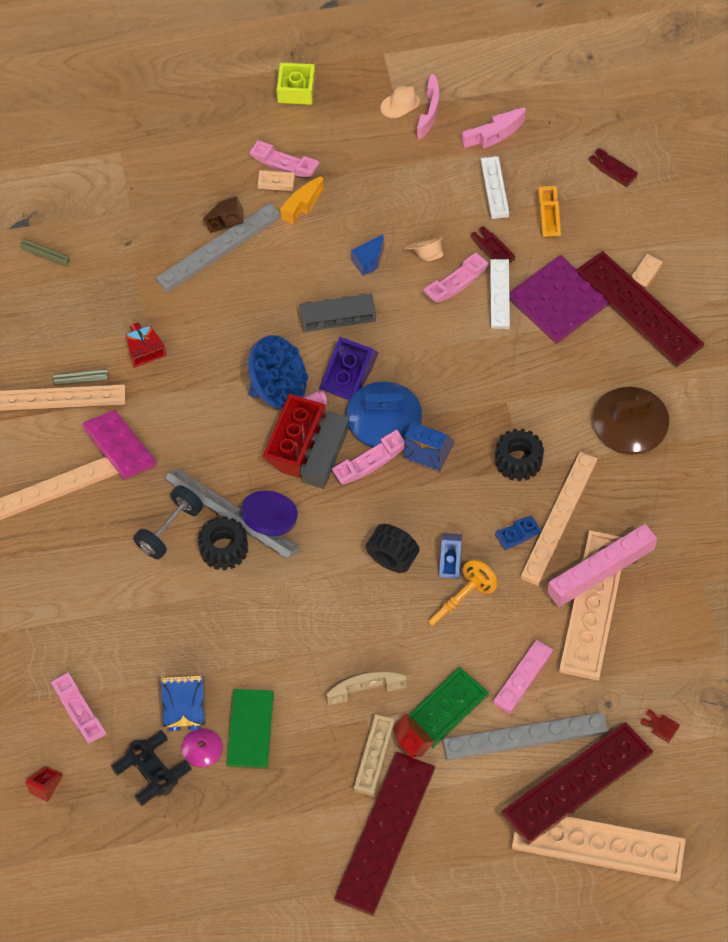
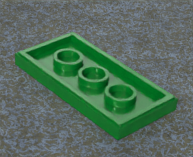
[409,667,489,749]
[227,689,274,769]

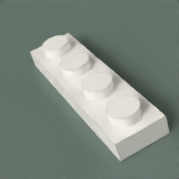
[481,156,509,219]
[490,259,510,329]

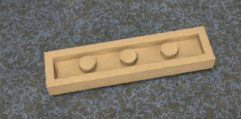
[354,714,395,796]

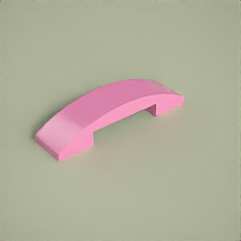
[417,74,439,139]
[249,140,320,177]
[423,253,489,303]
[332,430,405,485]
[51,673,106,744]

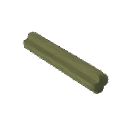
[20,239,70,266]
[53,369,108,385]

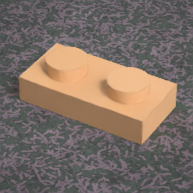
[258,171,295,191]
[631,254,663,290]

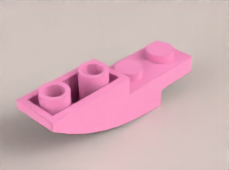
[462,107,526,148]

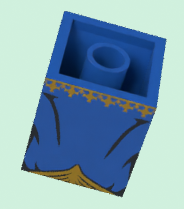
[404,421,454,473]
[161,676,206,731]

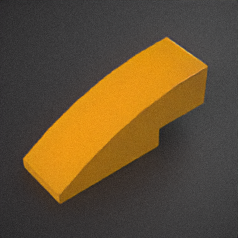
[280,176,324,225]
[538,186,561,237]

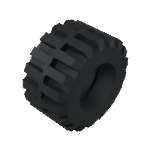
[495,428,544,481]
[198,516,248,570]
[365,524,420,573]

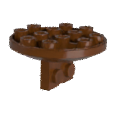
[593,387,669,455]

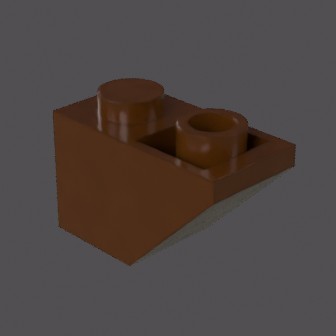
[203,196,243,233]

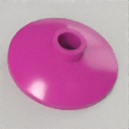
[182,728,223,767]

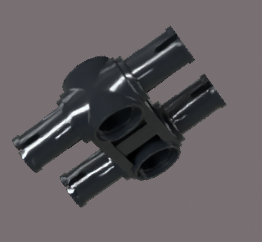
[111,730,192,806]

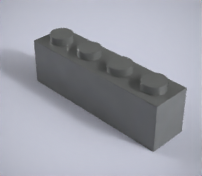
[299,294,376,332]
[300,411,350,489]

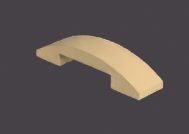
[327,672,407,706]

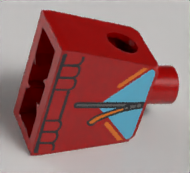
[126,322,166,368]

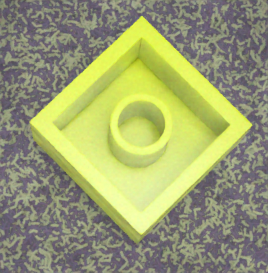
[277,63,315,105]

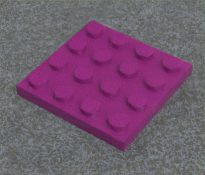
[509,255,608,344]

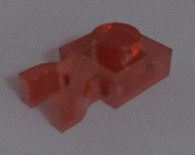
[640,709,680,743]

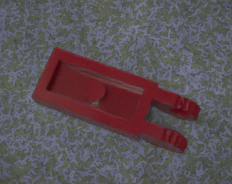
[589,148,638,187]
[470,226,515,263]

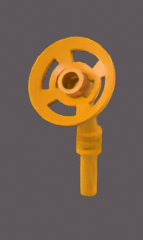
[428,560,498,626]

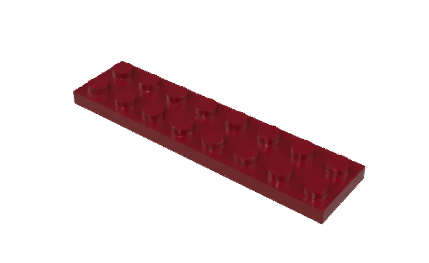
[576,251,704,367]
[501,722,653,845]
[334,752,436,917]

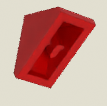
[26,766,63,802]

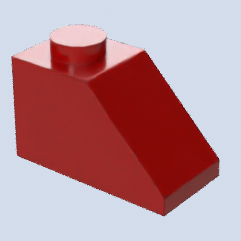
[393,713,434,758]

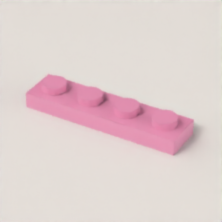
[493,640,553,714]

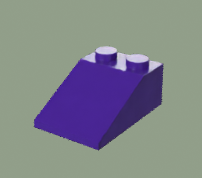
[319,337,379,400]

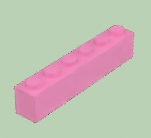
[547,524,657,607]

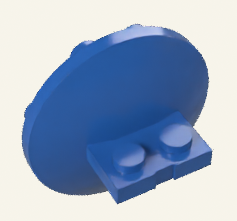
[248,335,308,409]
[346,381,422,448]

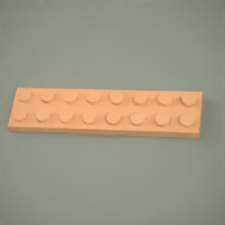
[559,530,622,681]
[512,817,686,881]

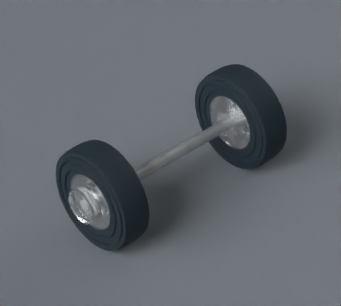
[134,485,203,559]

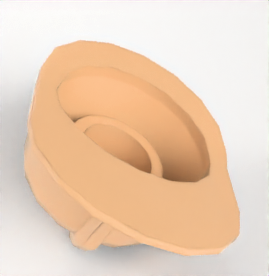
[381,86,420,118]
[403,236,444,261]

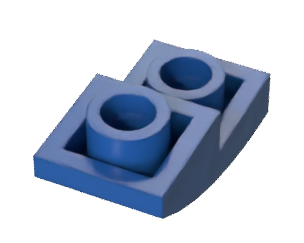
[495,516,541,550]

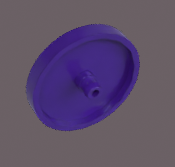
[241,490,298,536]

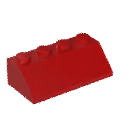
[263,394,326,478]

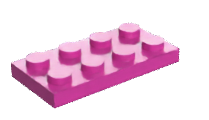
[83,410,157,480]

